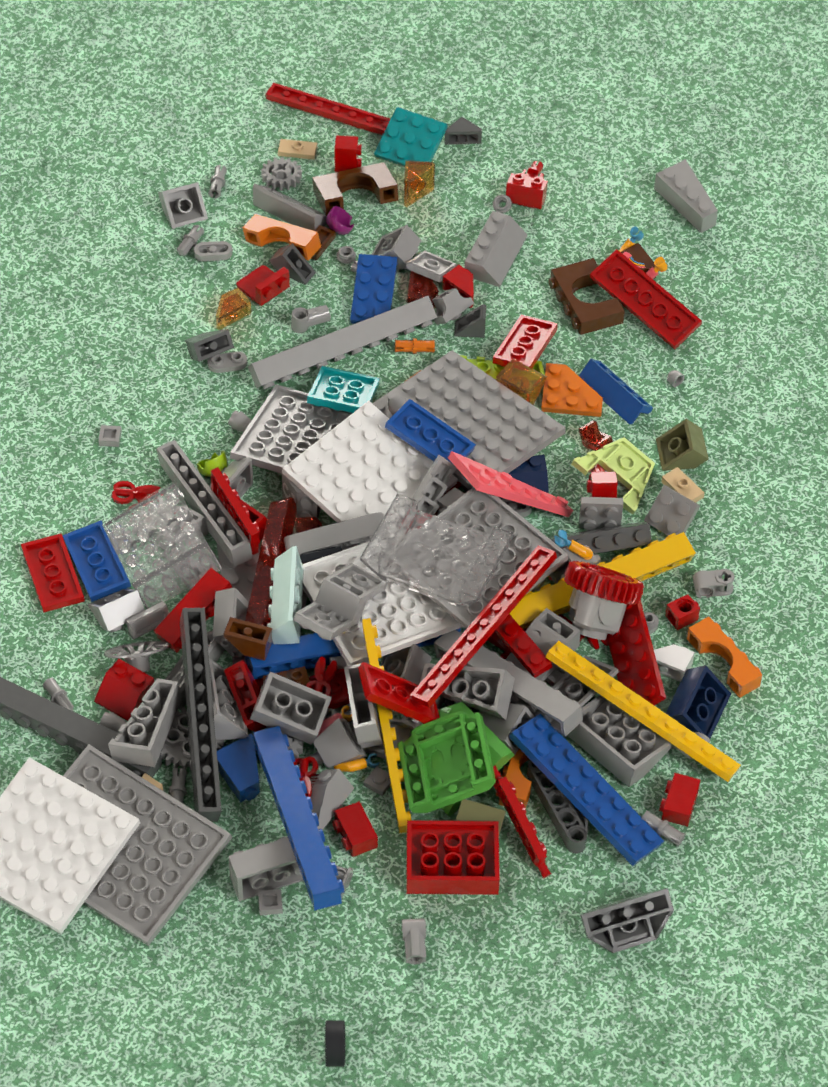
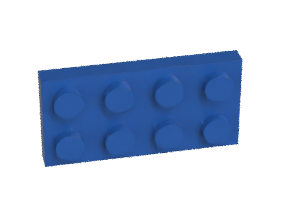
[350,254,398,324]
[385,399,476,464]
[63,520,131,602]

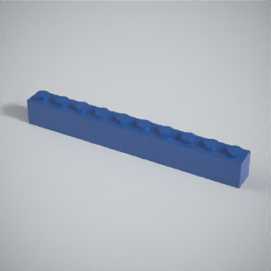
[245,628,461,679]
[253,726,344,911]

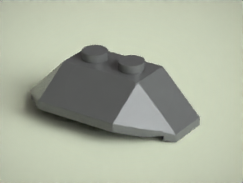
[580,888,674,953]

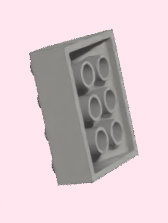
[567,695,674,787]

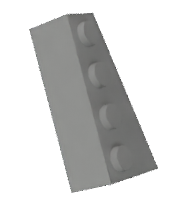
[420,663,515,720]
[108,678,182,767]

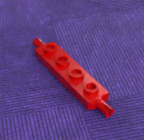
[493,765,551,879]

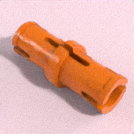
[395,338,435,354]

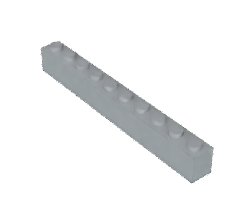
[248,296,437,390]

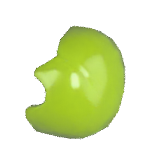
[197,450,228,477]

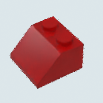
[94,659,154,721]

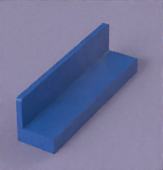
[579,359,653,424]

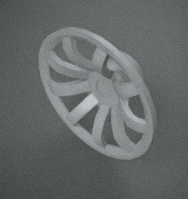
[104,641,169,672]

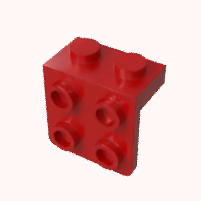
[236,265,290,306]

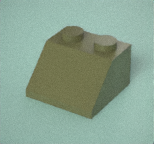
[656,418,709,471]

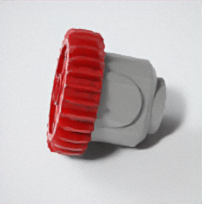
[564,561,644,640]

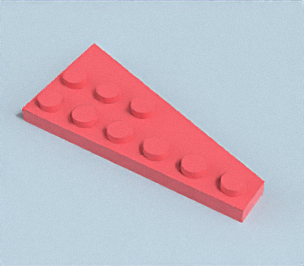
[448,451,573,517]

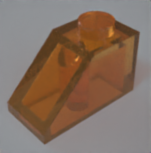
[216,288,251,330]

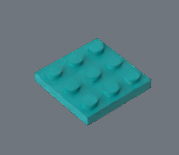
[374,107,448,174]
[307,366,380,413]

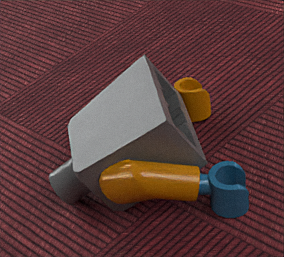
[548,530,601,584]
[311,705,380,772]

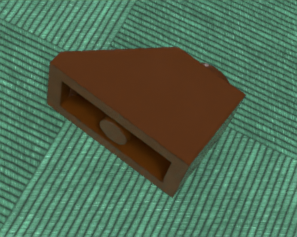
[223,617,272,661]

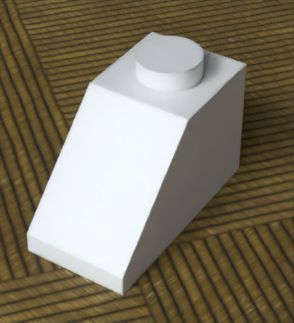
[654,644,694,682]

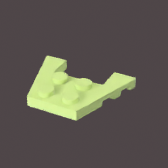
[572,438,655,514]

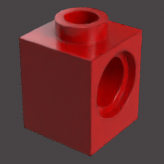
[665,594,700,631]

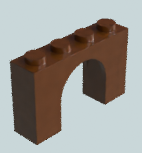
[312,162,398,216]
[548,258,625,335]

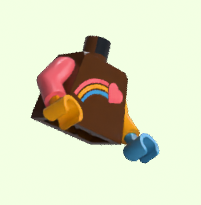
[619,226,668,279]

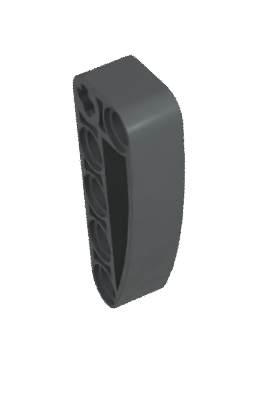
[527,759,588,854]

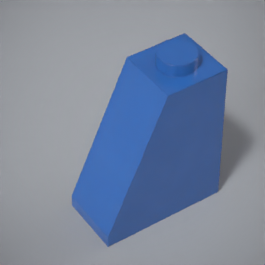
[217,733,260,803]

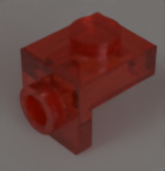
[579,420,613,451]

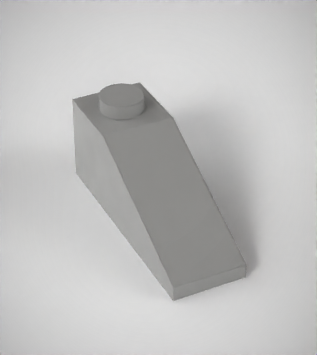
[310,769,354,830]

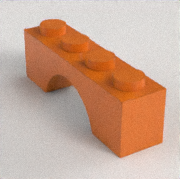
[243,214,321,261]
[687,616,762,698]
[496,748,532,808]

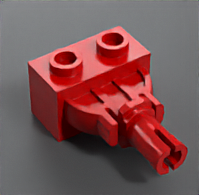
[506,161,548,209]
[587,464,618,498]

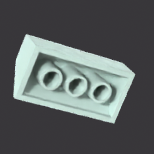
[267,546,304,644]

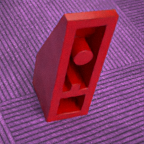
[224,660,266,732]

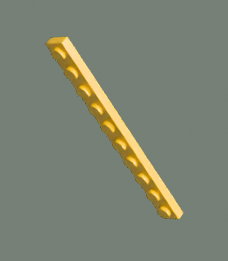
[362,618,411,833]
[545,641,741,782]

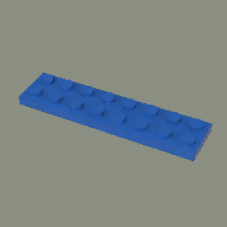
[509,713,664,866]

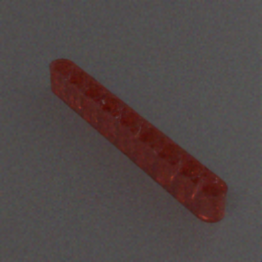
[245,497,297,627]

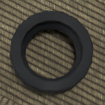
[325,1020,345,1067]

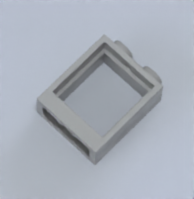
[213,588,254,657]

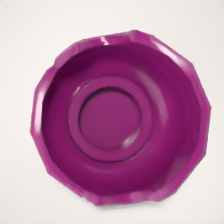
[326,206,354,235]

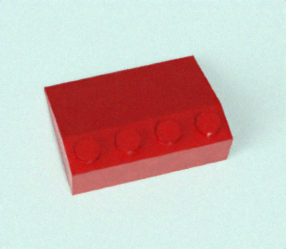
[406,820,500,895]

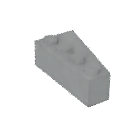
[654,159,718,233]

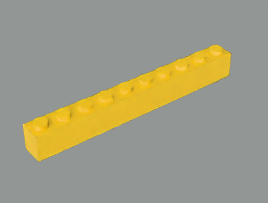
[510,532,696,630]

